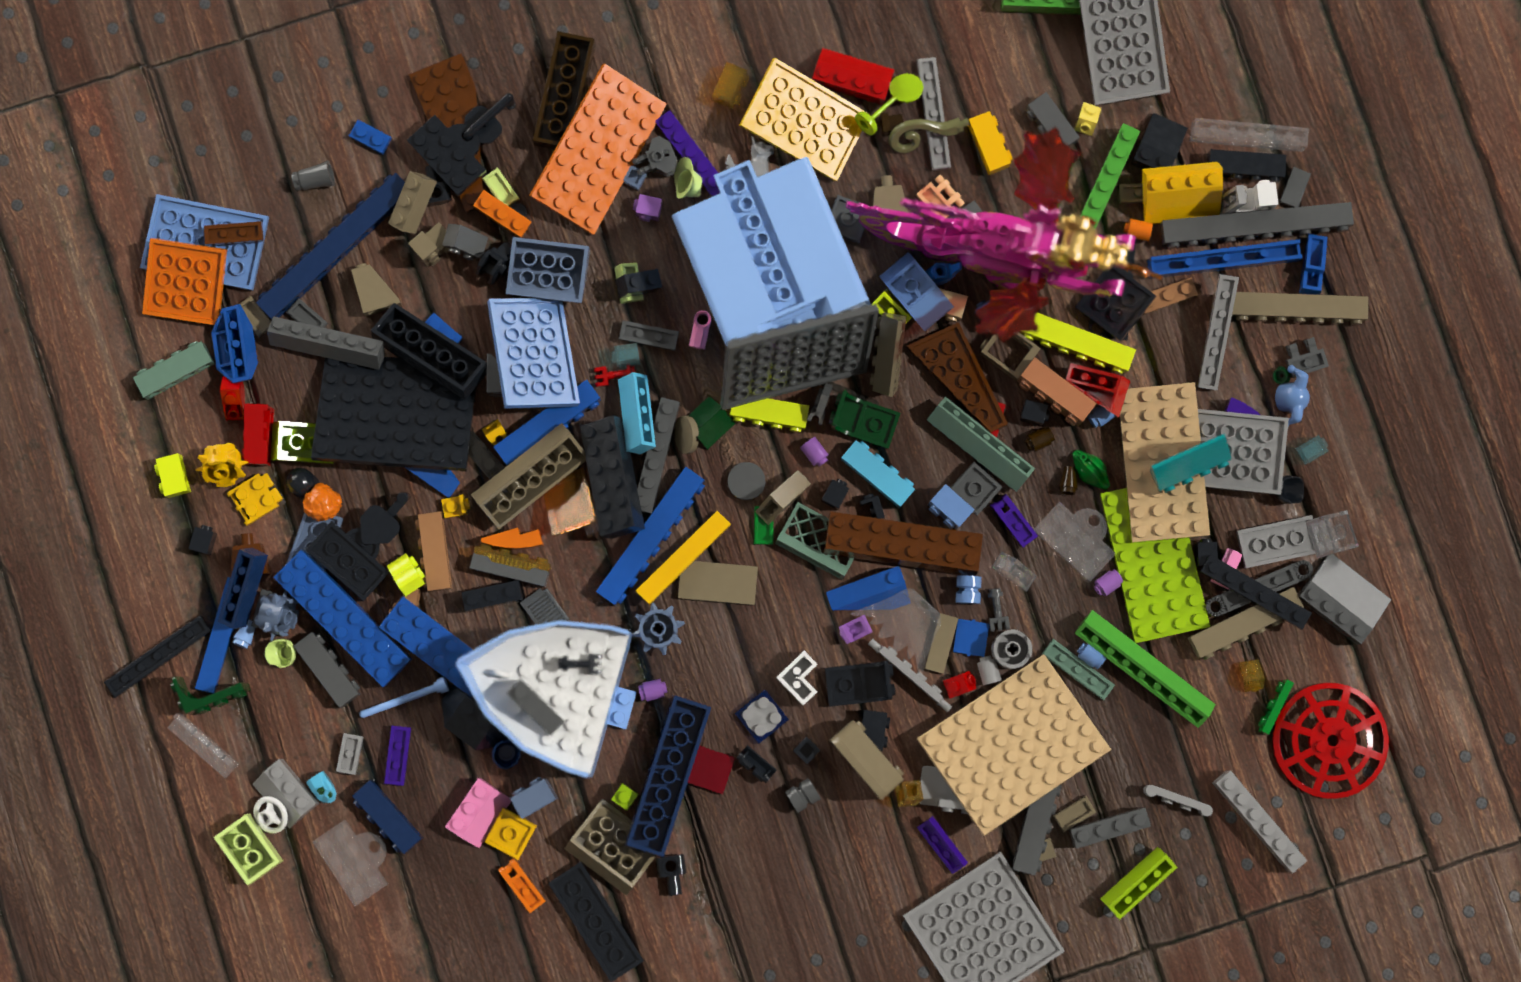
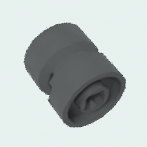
[785,778,821,813]

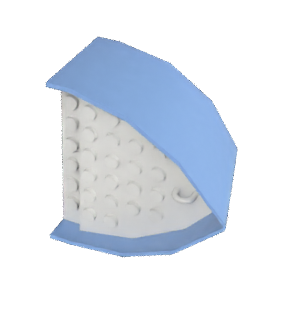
[456,621,637,778]

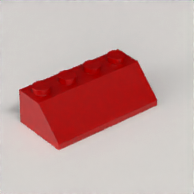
[812,48,895,105]

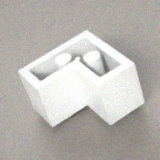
[1233,180,1278,213]
[776,651,818,706]

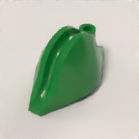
[1072,450,1110,490]

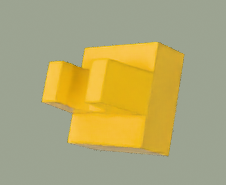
[482,419,507,446]

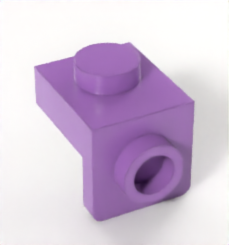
[839,615,873,644]

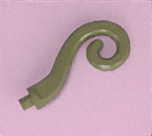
[888,117,970,153]

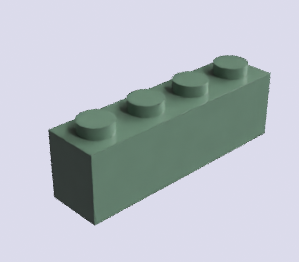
[133,341,215,400]

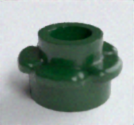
[1273,366,1291,385]

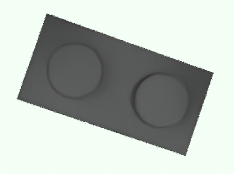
[442,224,488,261]

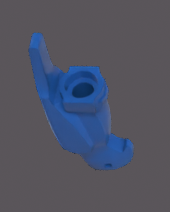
[925,262,962,286]

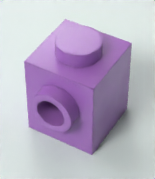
[633,194,663,222]

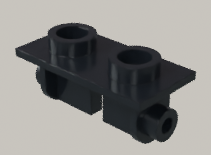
[736,745,777,783]

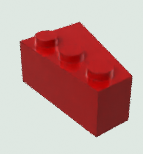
[241,403,274,466]

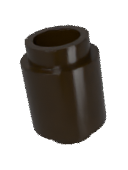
[1025,427,1055,452]

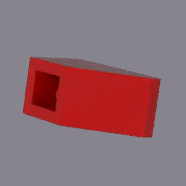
[220,376,245,420]

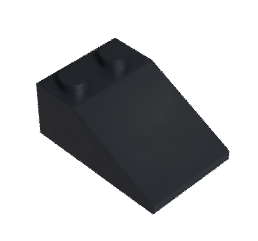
[1131,113,1188,169]

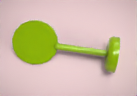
[855,74,923,136]

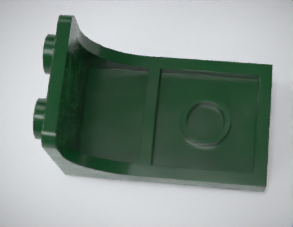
[828,390,901,449]
[171,676,251,715]

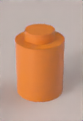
[1123,218,1153,241]

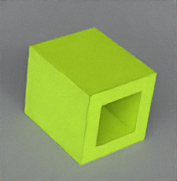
[611,783,639,811]

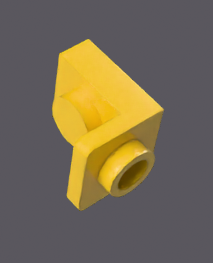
[441,494,470,519]

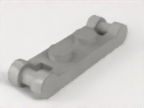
[1143,785,1213,816]

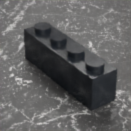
[1207,149,1286,183]

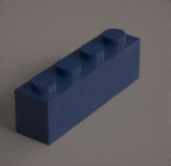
[218,548,268,629]
[353,780,424,854]

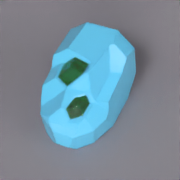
[306,771,336,803]

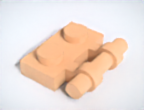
[916,175,965,218]

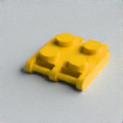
[226,473,283,526]

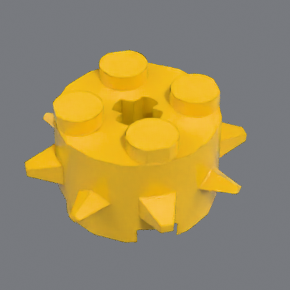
[195,443,248,487]

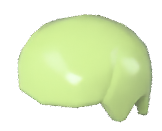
[264,638,296,668]

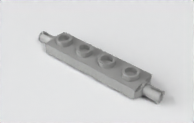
[868,639,952,712]

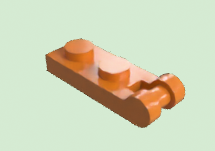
[498,858,546,913]

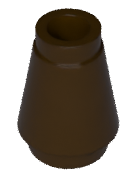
[1059,466,1078,495]

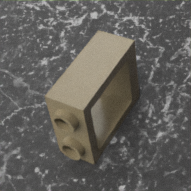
[980,322,1041,381]

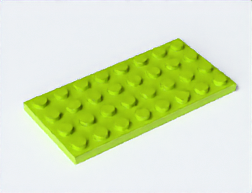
[1100,488,1210,643]

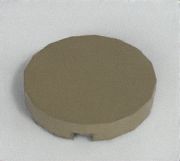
[674,416,699,454]

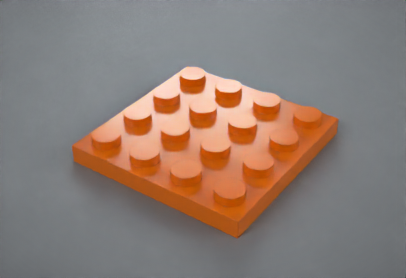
[142,238,227,325]

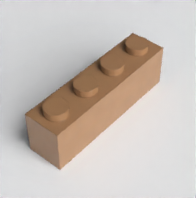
[415,511,453,592]

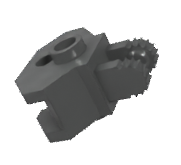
[632,136,677,177]

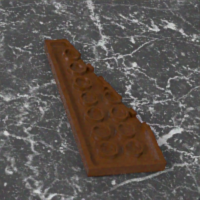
[409,53,483,213]

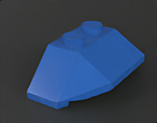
[211,304,258,383]

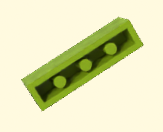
[1100,847,1177,920]

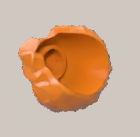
[303,483,342,522]

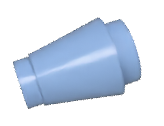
[233,620,256,649]

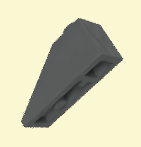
[507,679,565,736]

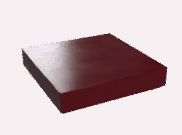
[688,745,735,794]

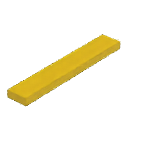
[636,511,731,605]

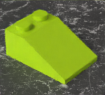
[271,421,333,464]

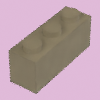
[388,171,437,234]

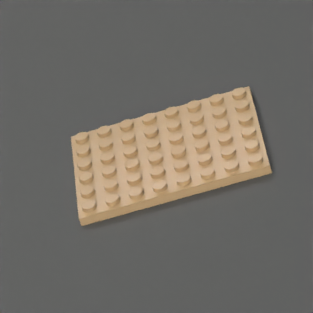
[917,654,1111,836]

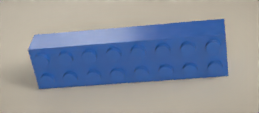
[274,550,413,687]

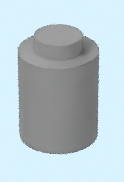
[977,655,1002,685]

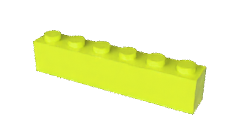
[1019,310,1136,375]

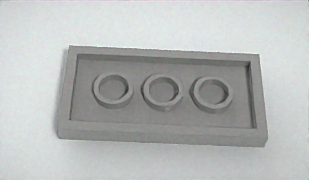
[1236,515,1321,569]

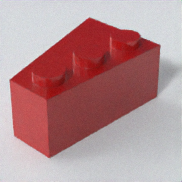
[1065,363,1130,417]

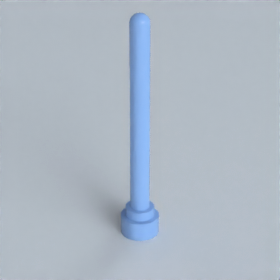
[359,677,449,718]

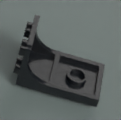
[825,661,895,707]

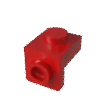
[943,671,977,699]

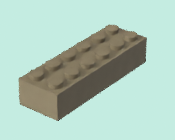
[471,423,586,529]

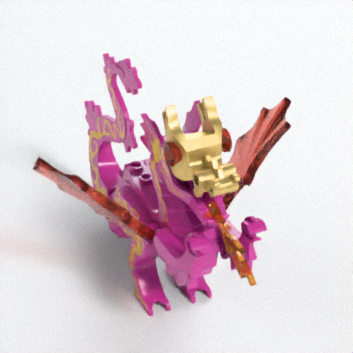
[846,127,1163,342]

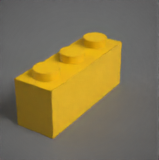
[968,111,1012,175]

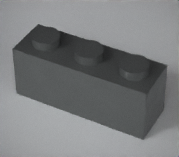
[1026,92,1080,154]

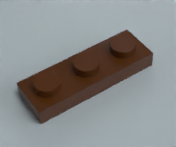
[204,221,264,246]

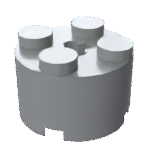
[991,630,1032,669]

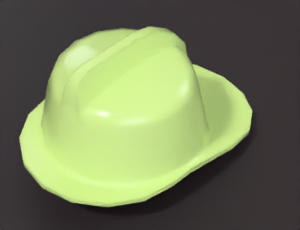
[674,157,702,199]

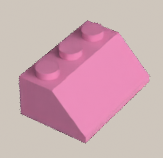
[445,778,511,848]

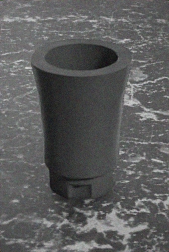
[292,160,335,191]

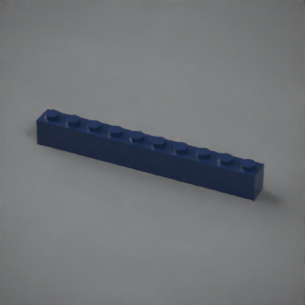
[256,173,405,319]

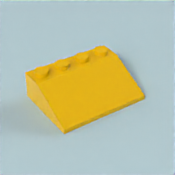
[1142,162,1223,224]

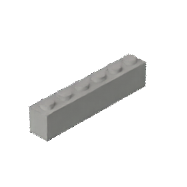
[1212,770,1307,873]

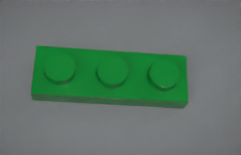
[1258,679,1294,735]

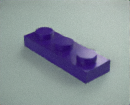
[384,726,412,786]
[917,816,968,874]

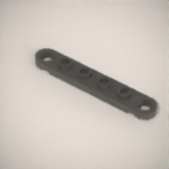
[1205,560,1313,617]

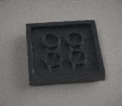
[1075,265,1156,342]

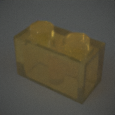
[712,62,750,109]

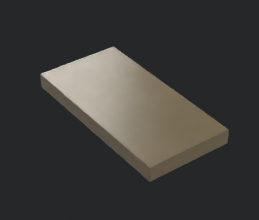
[678,561,758,605]

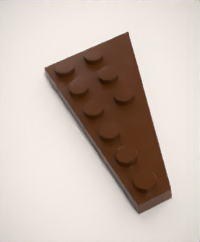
[907,322,1008,433]

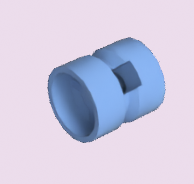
[956,575,982,604]

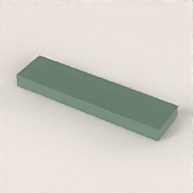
[1041,639,1115,701]

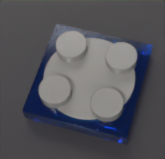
[735,690,789,744]

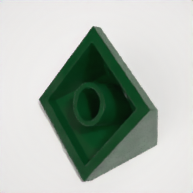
[688,396,735,450]

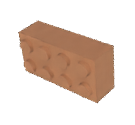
[1017,357,1097,426]

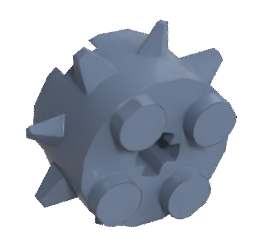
[255,590,299,641]
[632,603,685,655]

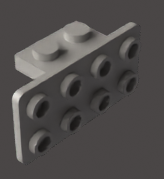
[918,766,968,814]

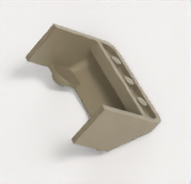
[829,720,904,800]

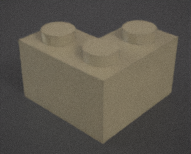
[408,222,449,267]

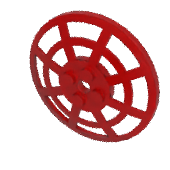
[1272,683,1389,799]

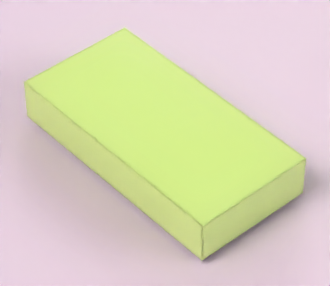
[482,168,519,206]

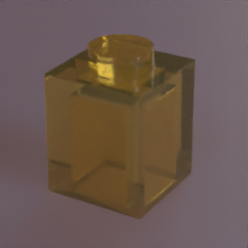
[895,780,923,807]

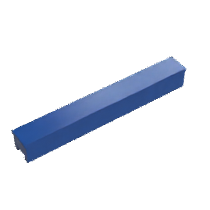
[1147,239,1302,279]

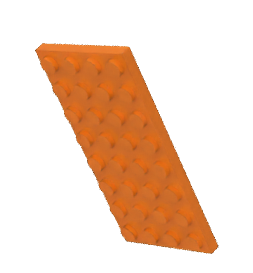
[529,64,667,235]

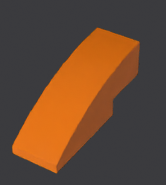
[481,528,544,550]

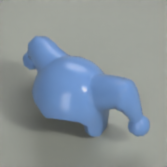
[1275,365,1310,427]

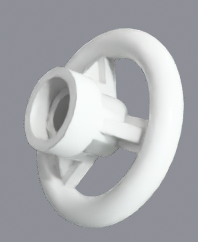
[253,796,288,834]

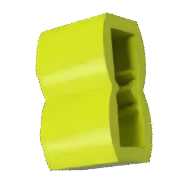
[387,553,425,596]

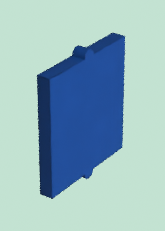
[953,619,989,657]

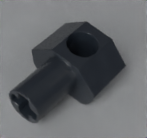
[425,166,452,206]
[655,854,687,896]

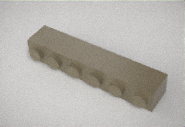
[1187,587,1304,660]

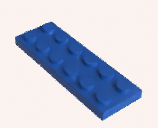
[379,596,473,697]

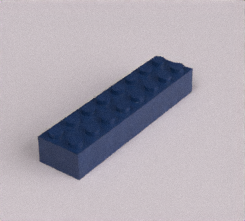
[625,695,711,857]

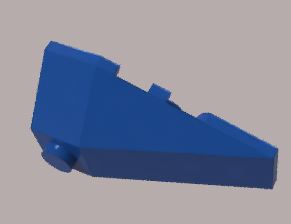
[404,467,460,498]
[826,566,911,611]

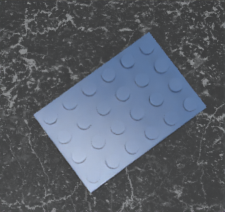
[140,194,269,291]
[487,298,580,408]

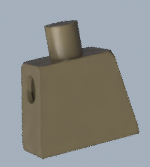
[873,175,909,213]

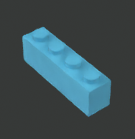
[618,372,656,454]
[841,440,915,508]

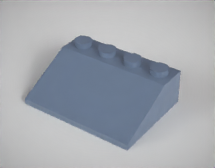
[506,237,590,303]

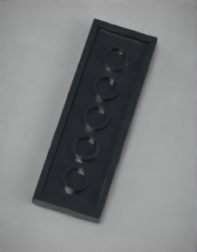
[548,862,644,982]

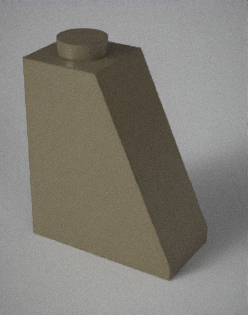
[351,263,403,316]
[755,470,811,525]

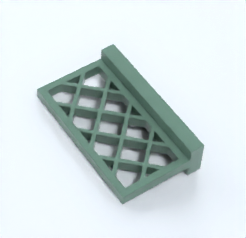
[775,502,854,580]

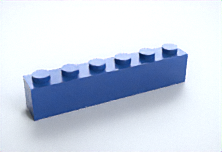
[493,380,601,466]

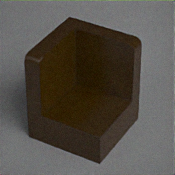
[880,112,904,136]

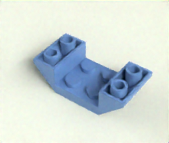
[879,252,954,331]

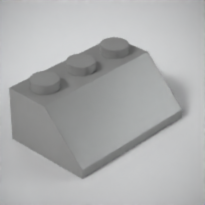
[253,759,320,829]

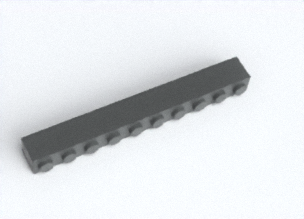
[1160,202,1354,249]

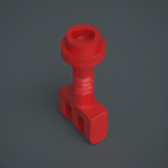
[593,365,636,387]

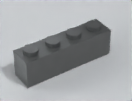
[294,632,361,708]
[1069,807,1151,849]

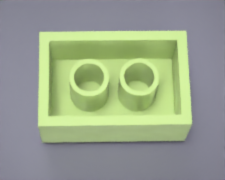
[214,814,283,885]

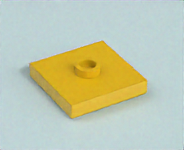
[484,807,537,860]

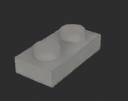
[336,733,364,775]

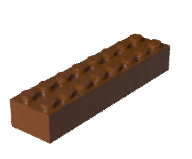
[823,511,983,576]

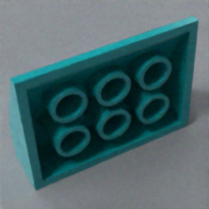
[1150,434,1232,493]

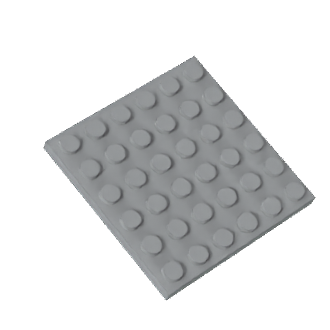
[903,852,1065,982]

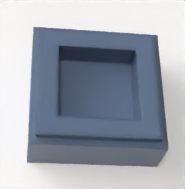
[623,166,647,191]

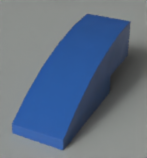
[1299,234,1328,295]

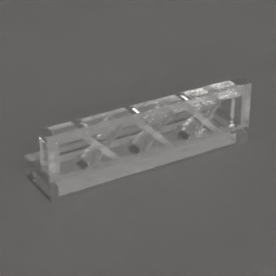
[167,713,240,778]

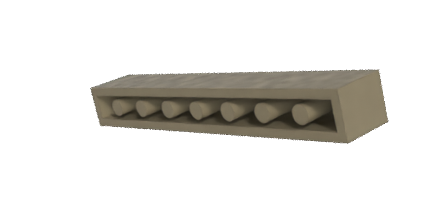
[1212,292,1368,325]

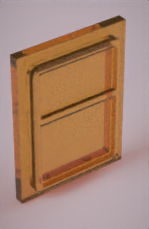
[544,468,596,537]

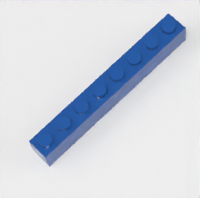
[596,466,705,606]

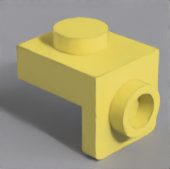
[1075,102,1101,136]

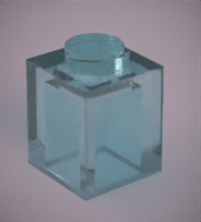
[611,343,640,368]
[1295,435,1329,465]

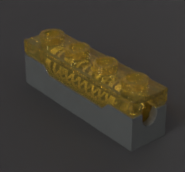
[470,543,552,587]

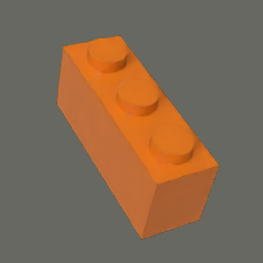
[473,190,532,238]

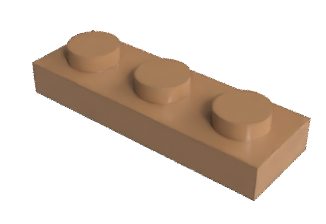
[1143,277,1198,315]

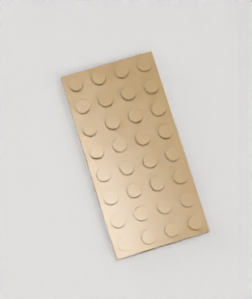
[1120,382,1210,543]

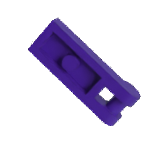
[990,494,1038,548]

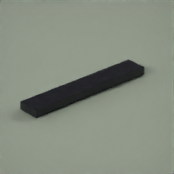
[104,615,212,698]

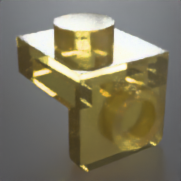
[1239,659,1265,692]

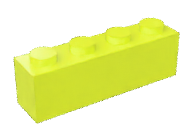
[730,398,809,433]

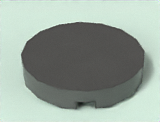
[728,462,766,500]

